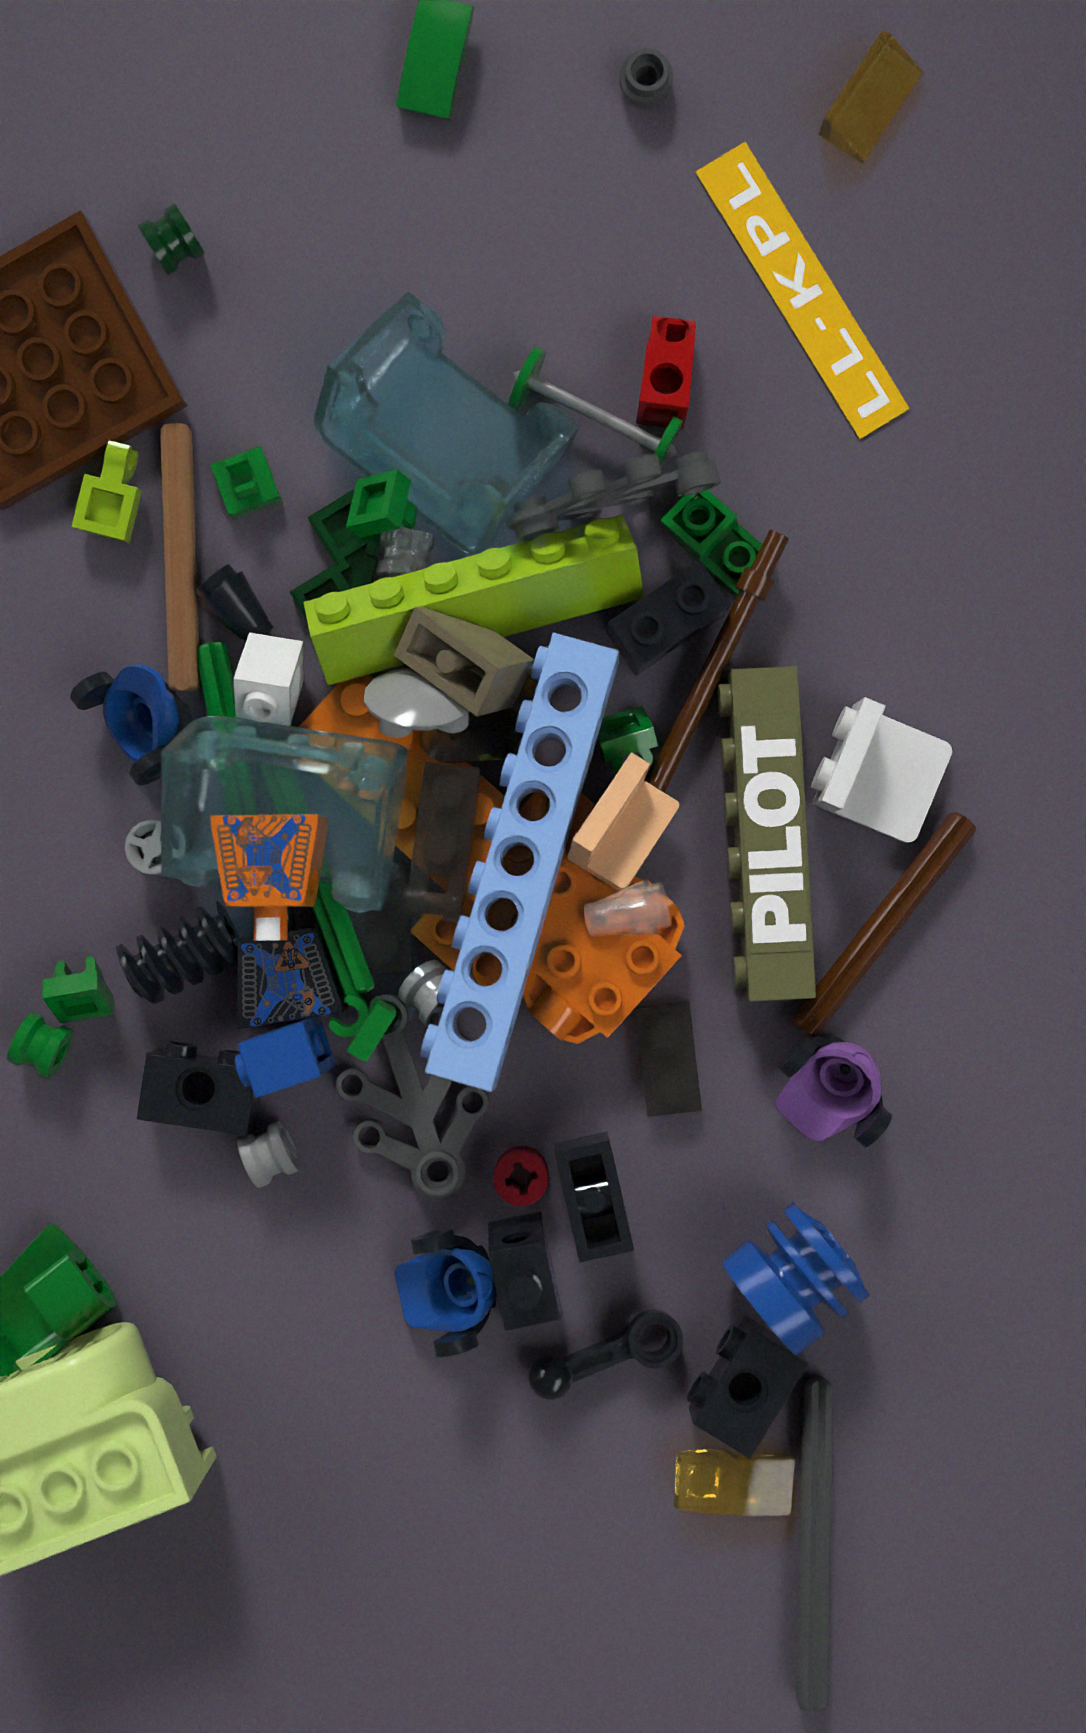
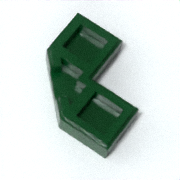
[290,490,383,620]

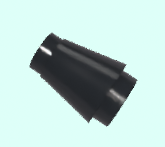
[196,564,274,643]

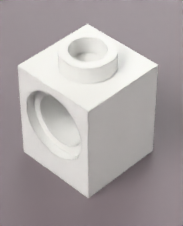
[233,633,304,726]

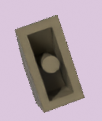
[394,606,534,716]

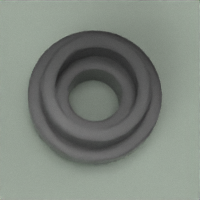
[619,48,674,107]

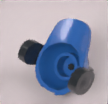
[70,664,193,786]
[394,1229,497,1357]

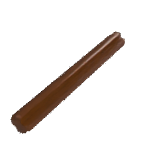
[792,812,976,1038]

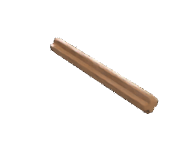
[160,423,200,693]

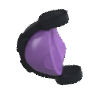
[775,1035,892,1147]

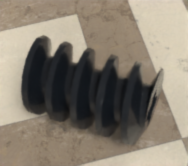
[116,900,240,1004]

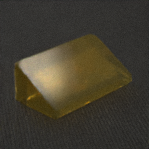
[818,29,923,164]

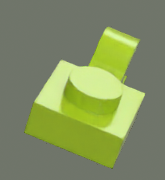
[71,440,142,544]

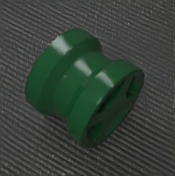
[138,203,205,276]

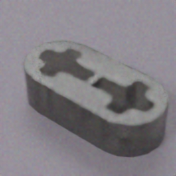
[420,708,523,763]

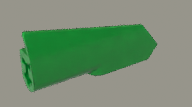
[0,1224,117,1377]

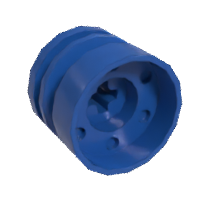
[721,1202,870,1356]

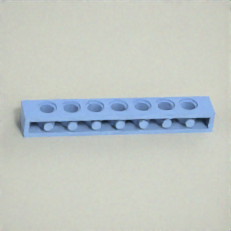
[420,633,619,1092]

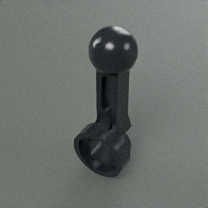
[529,1309,683,1400]

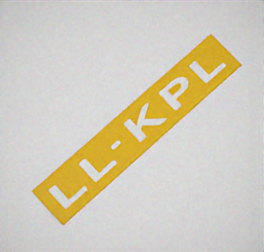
[695,142,910,439]

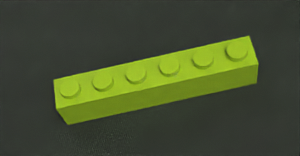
[304,514,644,685]

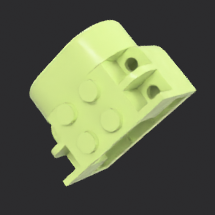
[0,1322,217,1576]

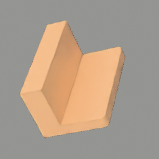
[567,752,679,892]

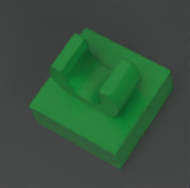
[210,446,283,520]
[346,469,418,538]
[597,705,658,774]
[42,956,114,1023]
[328,993,396,1063]

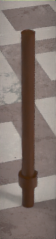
[646,530,789,793]

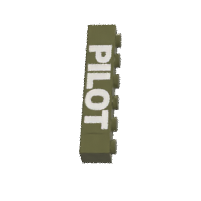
[717,666,816,1001]

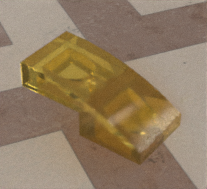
[673,1448,795,1516]

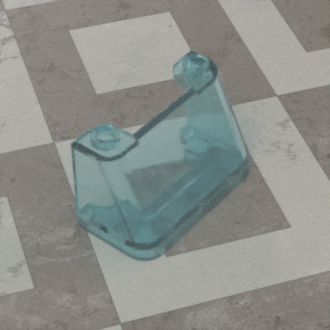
[314,291,581,555]
[161,716,408,912]

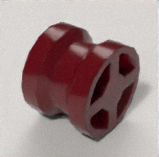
[494,1145,548,1206]

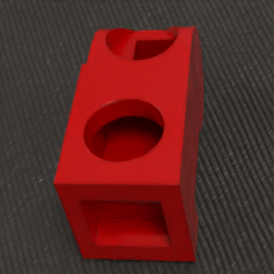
[636,315,696,429]

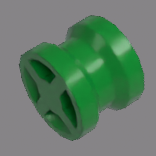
[7,1012,74,1080]

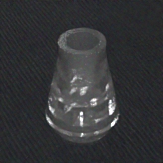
[584,879,671,937]

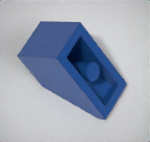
[235,1016,336,1098]

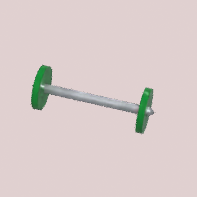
[508,346,683,468]

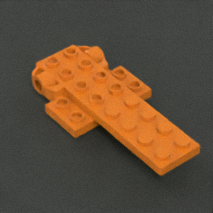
[284,674,685,1044]

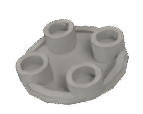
[364,667,470,738]

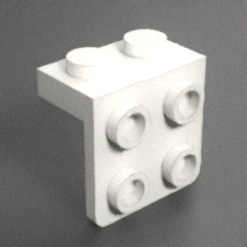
[811,697,952,843]

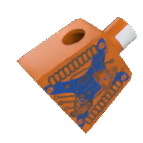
[211,814,328,941]

